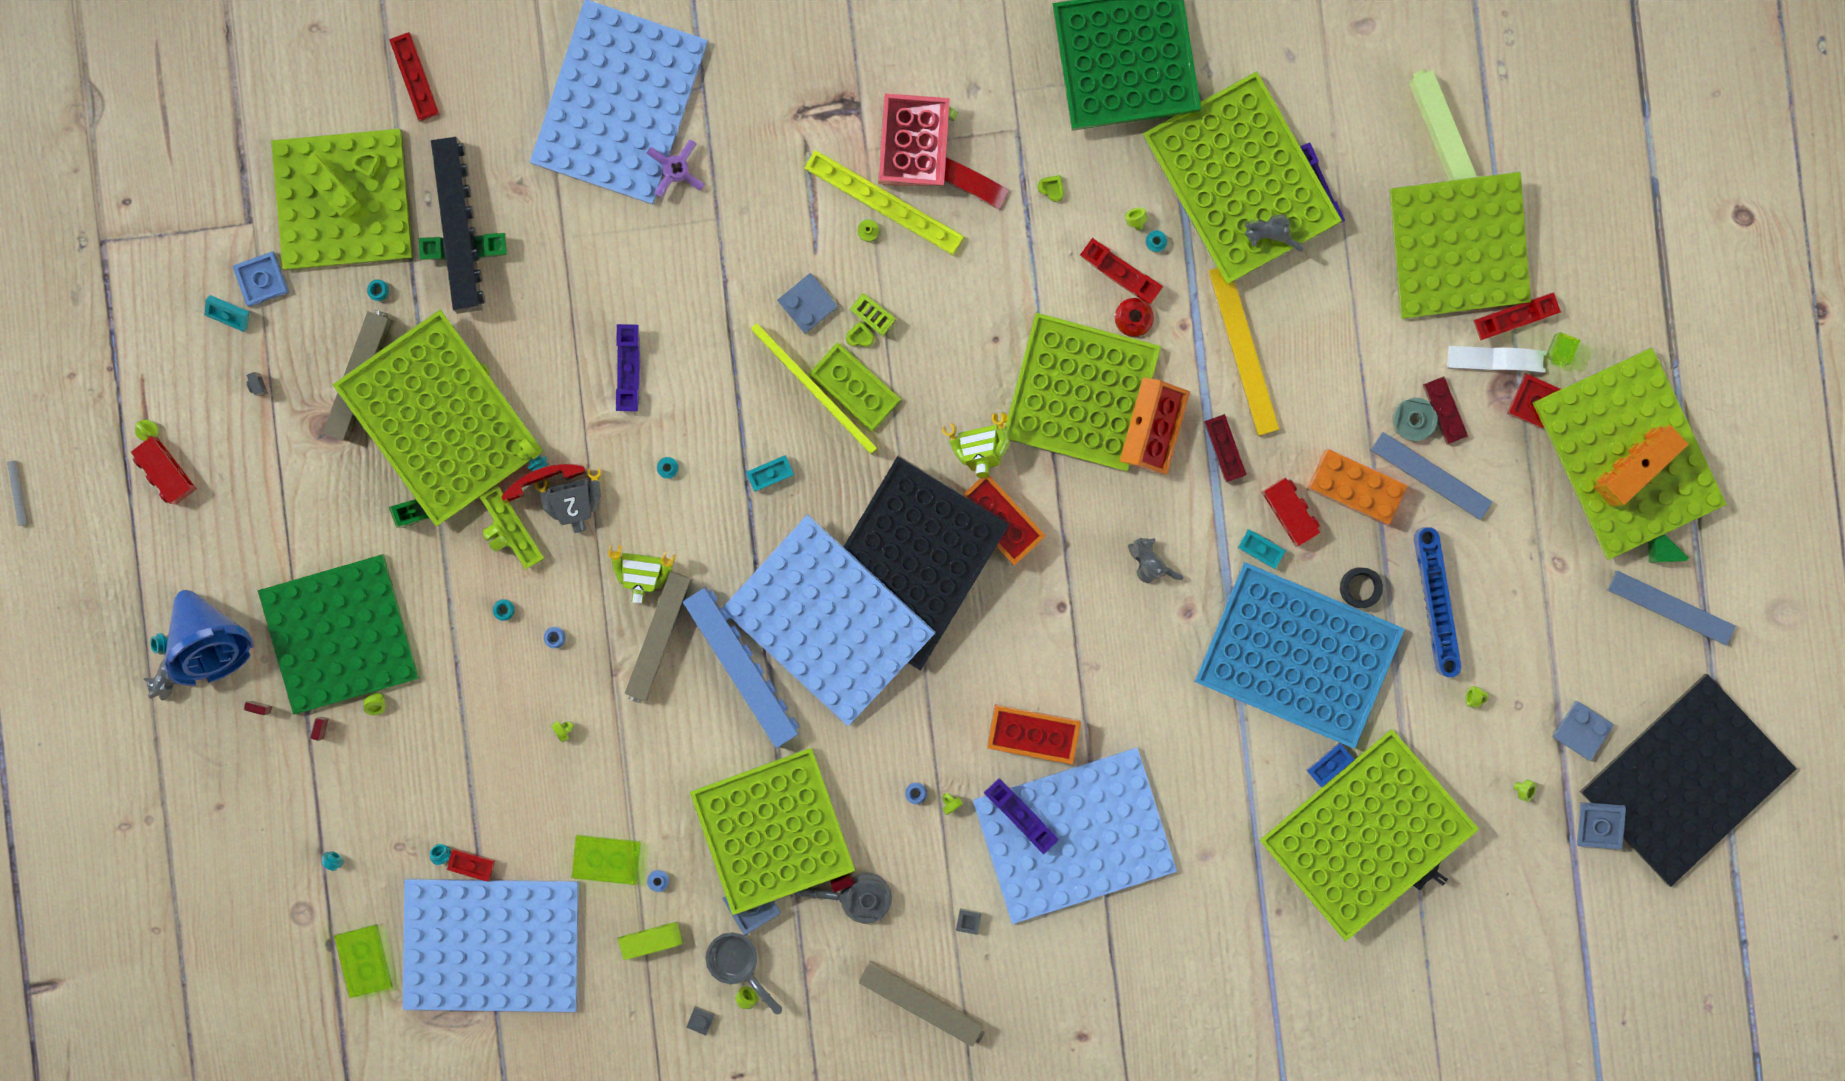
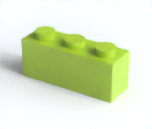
[297,153,363,220]

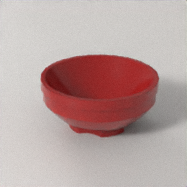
[1114,298,1154,337]

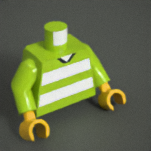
[942,412,1010,478]
[608,545,676,604]

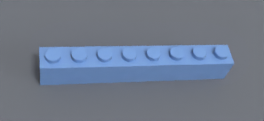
[683,587,800,748]

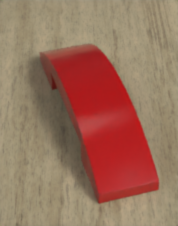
[944,157,1009,210]
[1080,238,1163,305]
[1473,292,1561,341]
[501,464,586,503]

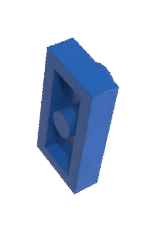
[1306,743,1354,788]

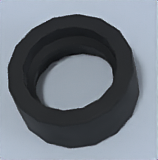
[1340,567,1383,608]

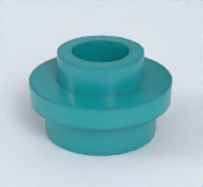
[1145,230,1167,252]
[367,279,389,301]
[528,455,549,471]
[657,457,679,479]
[493,599,515,621]
[150,633,168,655]
[430,844,451,865]
[321,851,343,871]

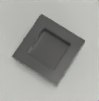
[246,372,268,397]
[956,908,981,935]
[686,1006,715,1036]

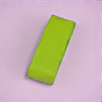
[617,922,683,960]

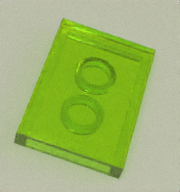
[571,834,641,885]
[334,924,393,998]

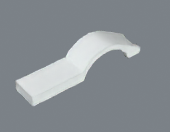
[1447,346,1547,373]

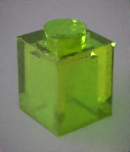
[1545,332,1581,367]

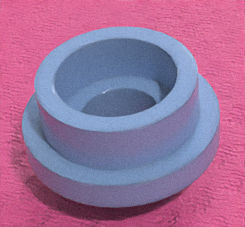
[544,627,566,648]
[905,782,927,804]
[647,870,669,892]

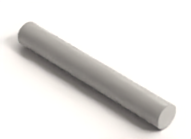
[7,461,27,526]

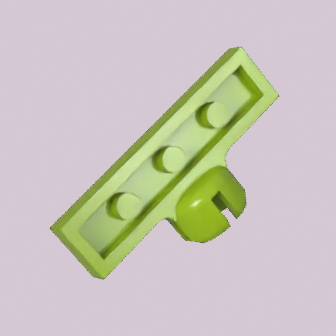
[479,485,544,570]

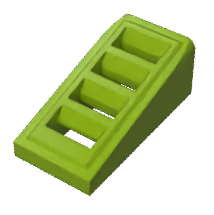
[849,293,896,337]

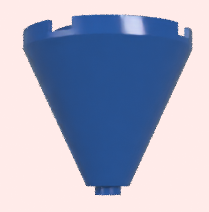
[164,590,254,686]

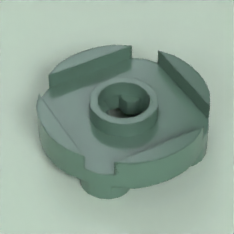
[1393,398,1438,441]

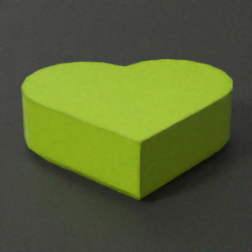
[351,151,380,179]
[1037,175,1064,202]
[846,321,874,347]

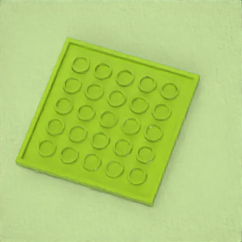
[271,129,413,270]
[1389,171,1531,319]
[1005,312,1161,472]
[690,747,856,915]

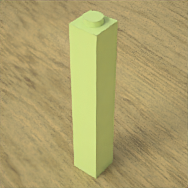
[1408,69,1477,180]

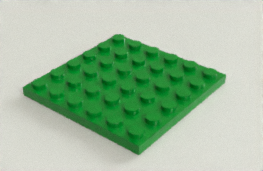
[1052,0,1201,131]
[257,554,419,715]

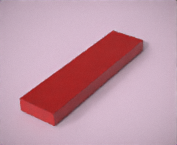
[389,32,440,121]

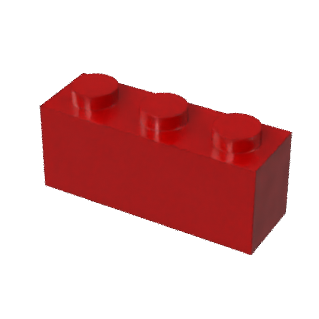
[131,436,197,504]
[1261,478,1320,547]

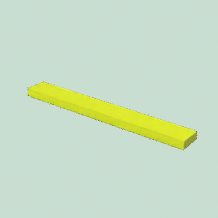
[804,150,964,256]
[751,323,877,454]

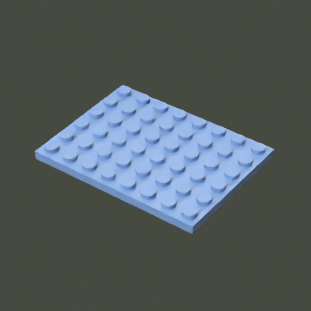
[530,0,708,205]
[723,514,936,726]
[973,747,1177,924]
[403,879,579,1012]

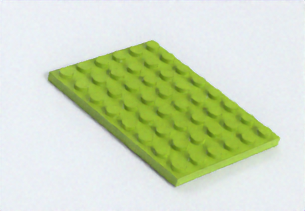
[1142,71,1342,285]
[332,309,543,527]
[1533,347,1727,560]
[1259,729,1479,942]

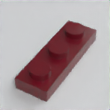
[1423,376,1468,445]
[1204,414,1247,482]

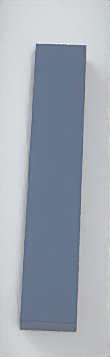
[1370,432,1492,520]
[1607,571,1736,645]

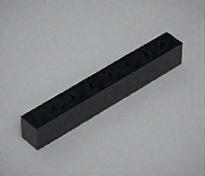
[431,136,485,314]

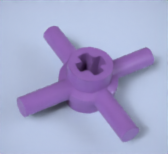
[646,140,705,198]

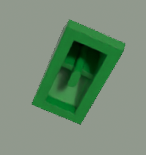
[389,499,429,528]
[1648,534,1689,563]

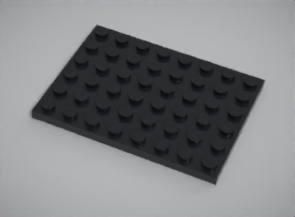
[843,455,1010,671]
[1579,674,1797,887]

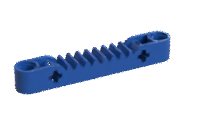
[1414,527,1461,677]

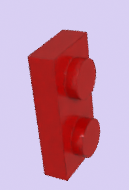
[447,848,496,882]

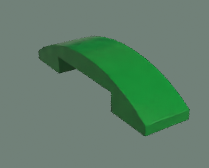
[418,233,507,260]

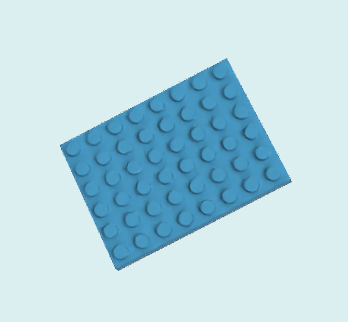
[1194,562,1405,749]

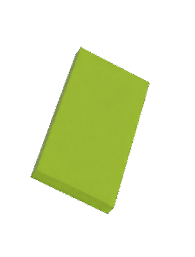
[809,342,901,432]

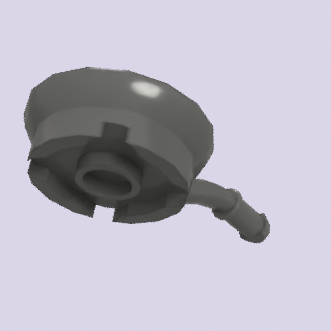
[794,872,892,924]
[705,932,782,1015]

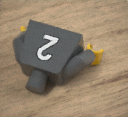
[534,468,601,533]

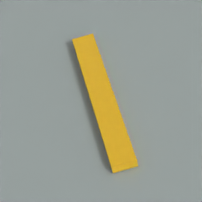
[1208,268,1279,436]

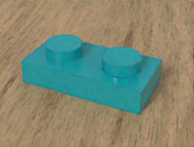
[204,295,250,332]
[746,455,794,492]
[1237,529,1286,570]

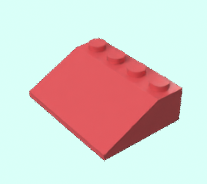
[878,93,950,186]

